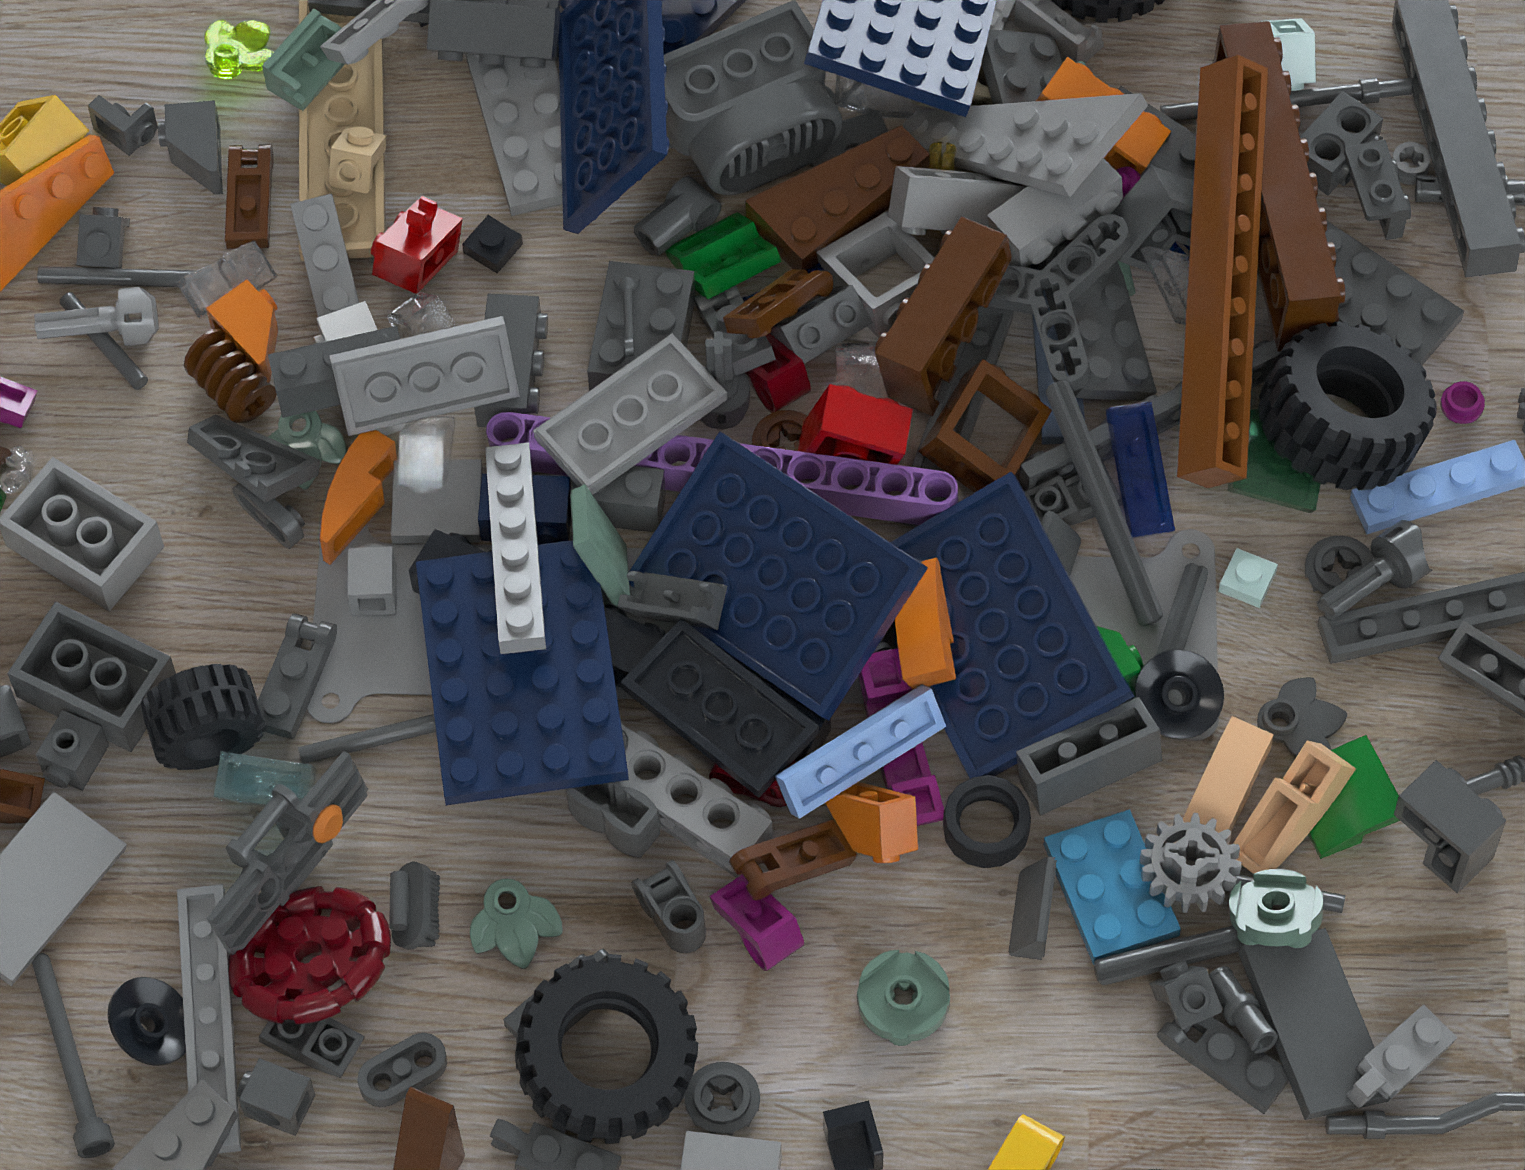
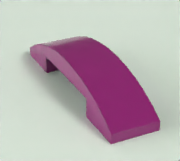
[859,648,944,826]

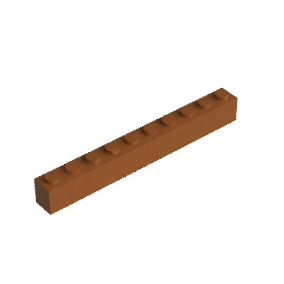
[1177,55,1268,488]

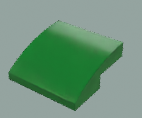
[665,212,782,300]
[1281,735,1400,859]

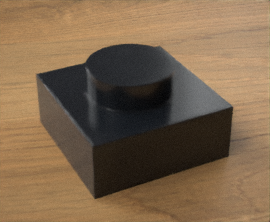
[462,215,523,274]

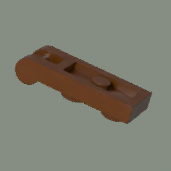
[225,144,274,249]
[723,269,834,338]
[729,819,857,901]

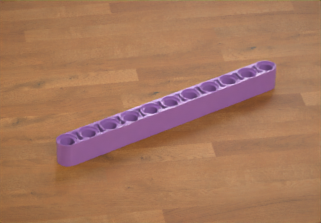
[486,412,959,525]

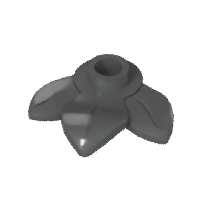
[1257,677,1348,757]

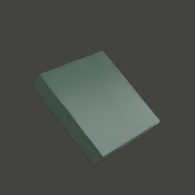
[571,484,630,607]

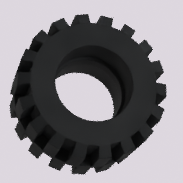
[141,664,266,770]

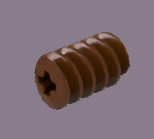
[184,329,277,423]

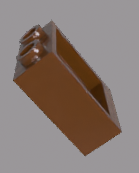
[918,359,1052,493]

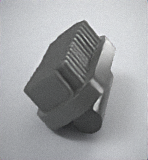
[389,861,440,950]

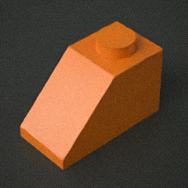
[206,279,278,383]
[825,782,918,863]

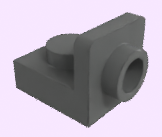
[87,95,158,156]

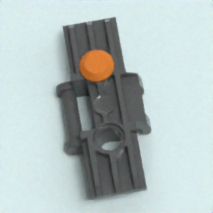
[207,751,368,955]

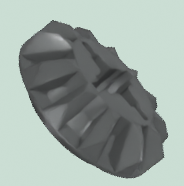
[1305,536,1375,594]
[685,1062,760,1136]

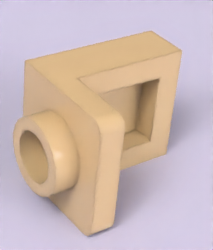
[329,126,387,194]

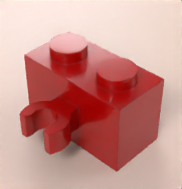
[371,196,463,294]

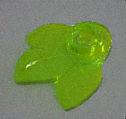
[204,19,274,79]

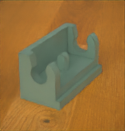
[262,8,345,111]

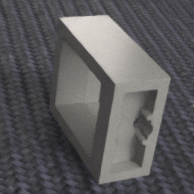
[816,211,935,338]

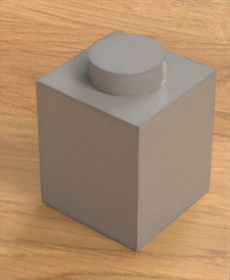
[347,543,396,616]

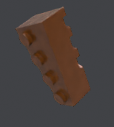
[745,125,930,274]
[875,216,1012,416]

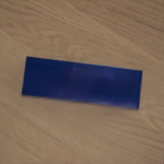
[1106,401,1175,539]

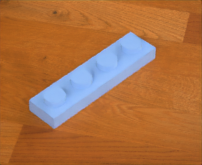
[1350,440,1525,534]
[775,684,946,819]

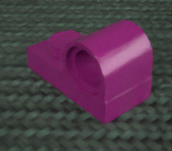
[709,875,805,971]

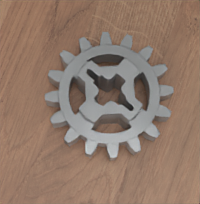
[1140,813,1242,913]

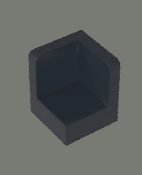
[823,1100,884,1170]

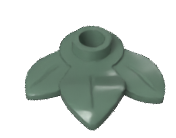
[268,411,347,490]
[469,878,563,969]

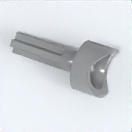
[34,287,159,346]

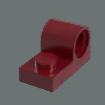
[745,333,811,413]

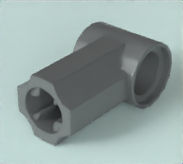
[634,176,722,256]

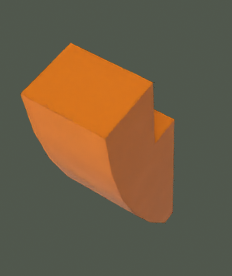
[320,430,397,565]
[895,558,956,690]

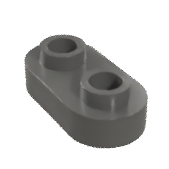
[232,483,305,549]
[357,1033,447,1107]

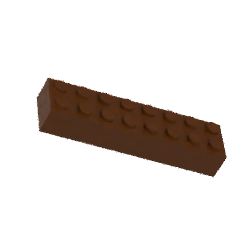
[1213,21,1346,352]

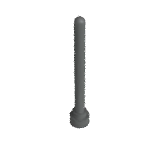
[32,953,115,1158]

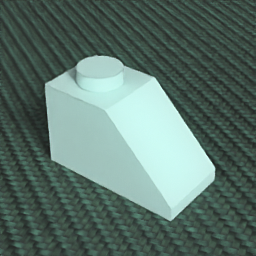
[1261,18,1316,91]

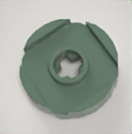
[1229,869,1323,948]
[857,950,950,1046]

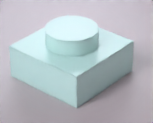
[1218,548,1278,608]

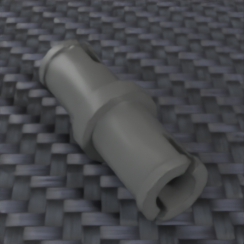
[1209,966,1278,1054]

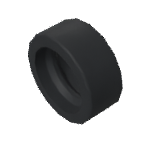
[943,775,1031,868]

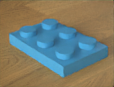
[1043,809,1181,965]

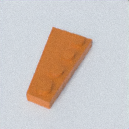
[0,134,114,292]

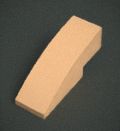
[1174,716,1274,848]
[1233,741,1356,874]

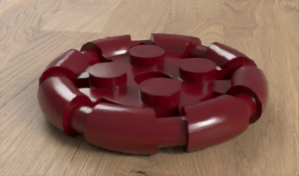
[228,886,391,1024]

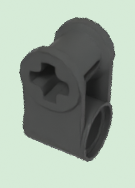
[631,860,706,953]

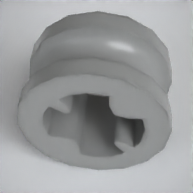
[1392,141,1431,185]

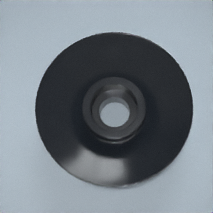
[1134,649,1224,740]
[108,977,186,1066]

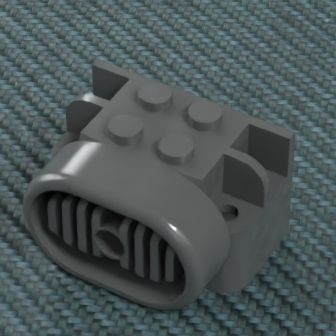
[664,0,842,195]

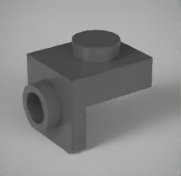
[76,207,130,268]
[1149,961,1222,1028]

